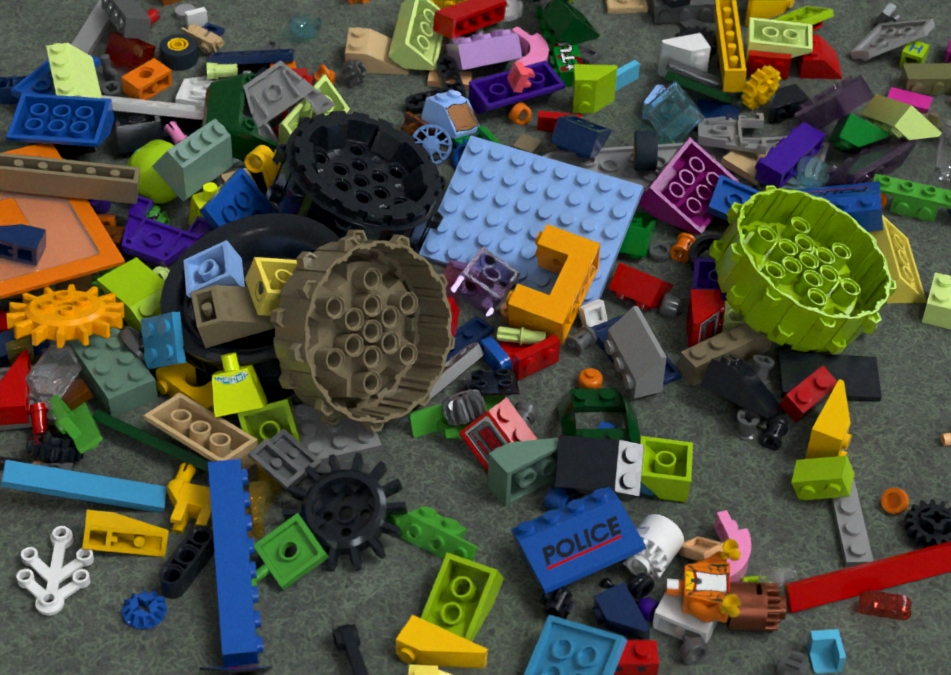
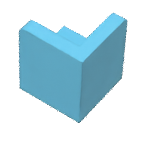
[807,629,846,674]

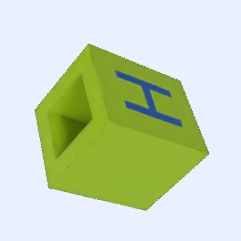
[899,40,930,68]

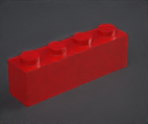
[433,0,507,39]

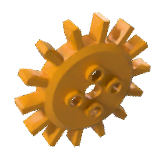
[6,284,125,348]

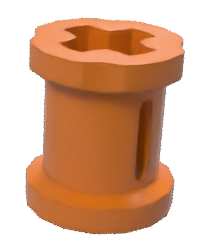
[669,233,696,263]

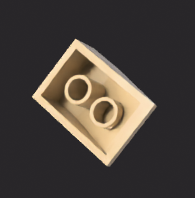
[345,27,409,75]

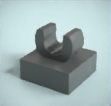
[873,2,901,27]

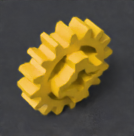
[741,65,781,110]

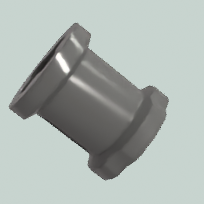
[565,325,597,356]
[752,355,775,386]
[734,408,760,441]

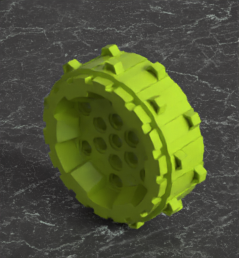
[709,185,897,354]

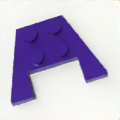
[122,195,214,268]

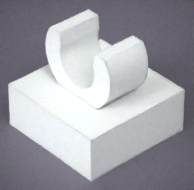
[578,299,608,327]

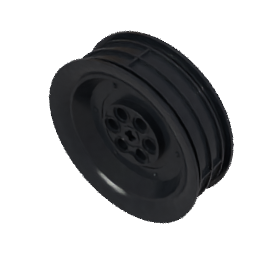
[160,213,340,401]

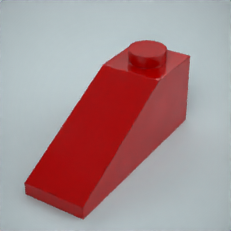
[0,350,32,425]

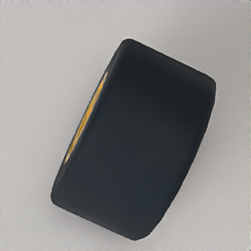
[159,34,198,71]
[633,130,658,171]

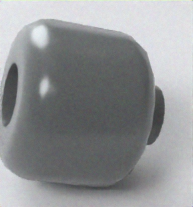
[657,293,684,319]

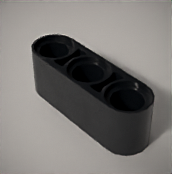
[159,525,215,599]

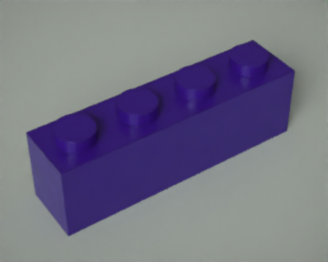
[754,122,826,189]

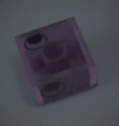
[450,246,521,318]

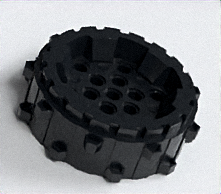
[266,111,446,253]

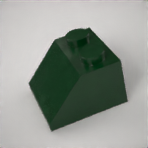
[541,0,601,45]

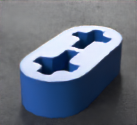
[477,336,513,372]

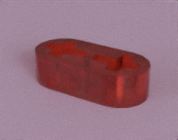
[858,590,912,621]

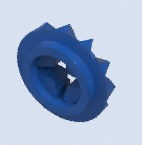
[121,589,167,629]

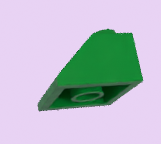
[828,113,890,152]

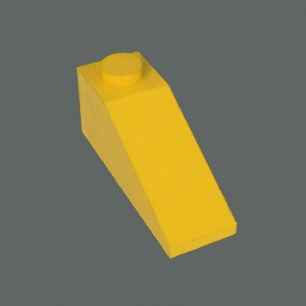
[82,510,169,557]
[396,615,488,668]

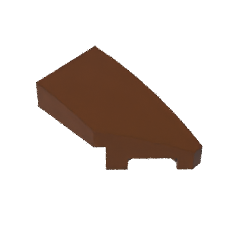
[58,378,93,411]

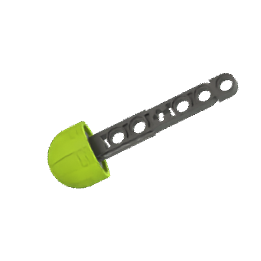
[127,104,253,204]

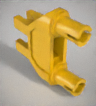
[166,463,213,534]

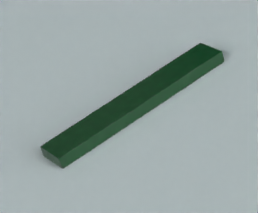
[92,410,211,472]

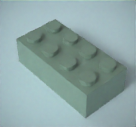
[67,328,158,417]

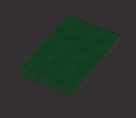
[665,71,734,104]

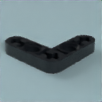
[405,56,466,114]

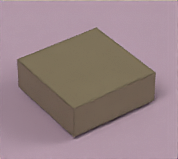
[512,134,542,154]

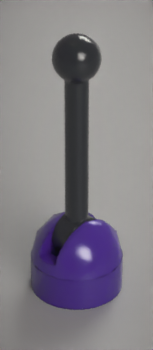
[601,578,660,622]

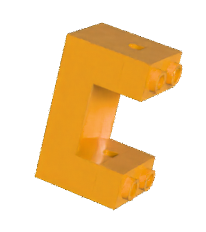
[506,224,601,345]

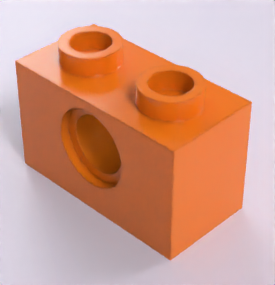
[122,58,172,100]

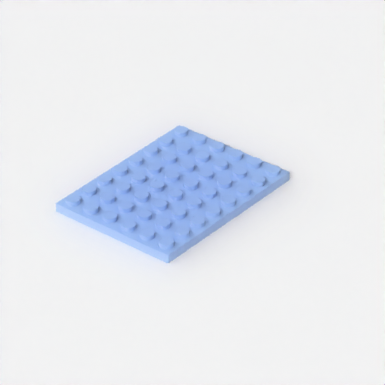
[419,136,644,306]

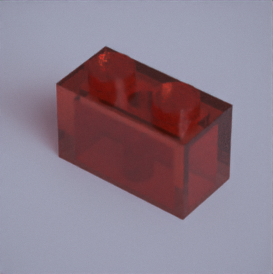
[105,32,156,72]

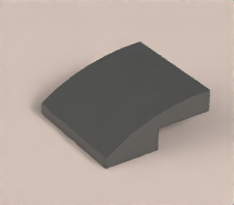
[248,428,322,490]

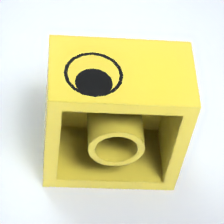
[245,257,298,316]

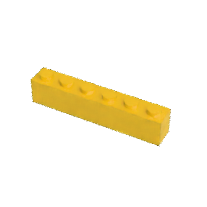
[714,0,746,93]

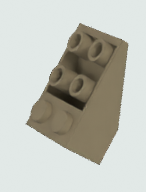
[191,285,275,348]

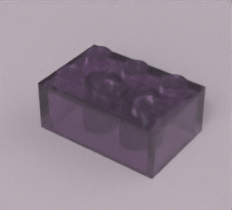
[794,74,875,130]

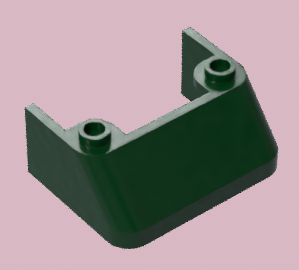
[202,73,278,162]

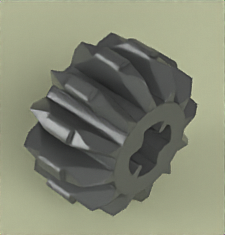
[441,389,486,426]

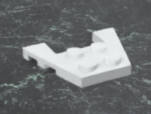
[175,70,251,106]

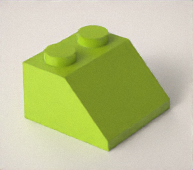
[572,64,617,114]
[237,397,302,446]
[640,436,693,502]

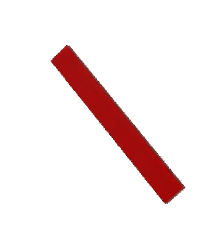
[784,541,951,613]

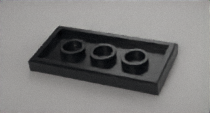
[777,351,882,402]

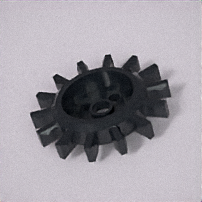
[282,453,408,572]

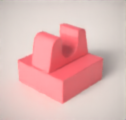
[507,61,535,93]

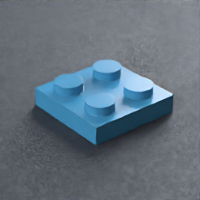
[141,312,186,369]

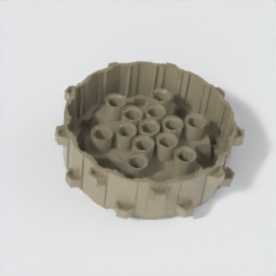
[270,230,455,432]

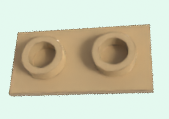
[181,24,224,54]

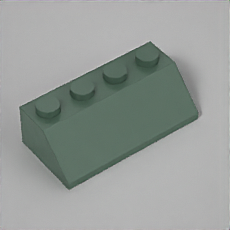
[152,118,233,202]

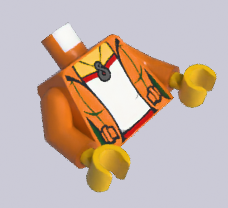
[666,539,741,623]

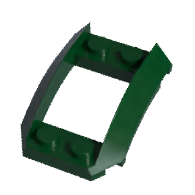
[557,388,640,444]

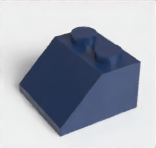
[550,114,612,160]

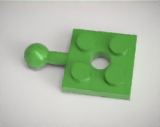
[252,513,329,590]

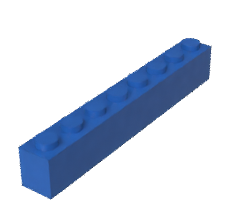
[208,459,264,666]

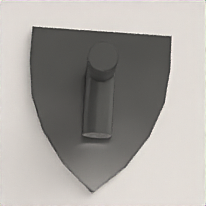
[96,54,129,91]

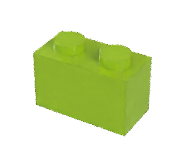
[791,455,855,500]

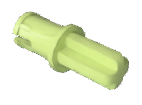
[497,326,546,346]

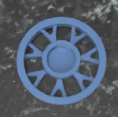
[412,124,452,165]

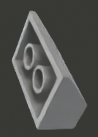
[605,306,666,398]

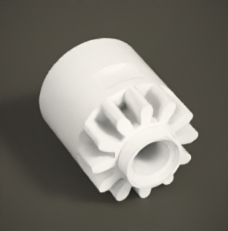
[623,514,684,580]

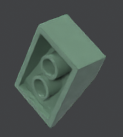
[487,438,558,506]

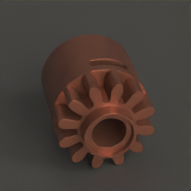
[726,581,786,631]

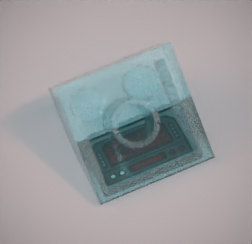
[642,81,705,144]

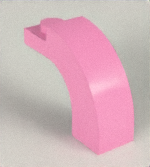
[511,26,549,66]
[714,510,751,582]

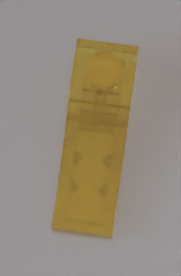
[249,465,282,539]

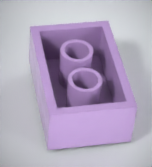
[446,29,522,70]

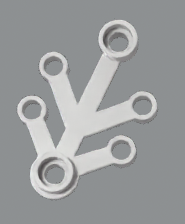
[17,526,94,616]

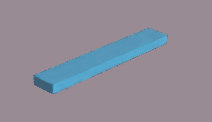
[1,460,166,512]

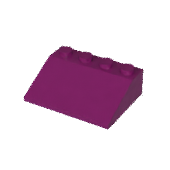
[638,138,740,236]

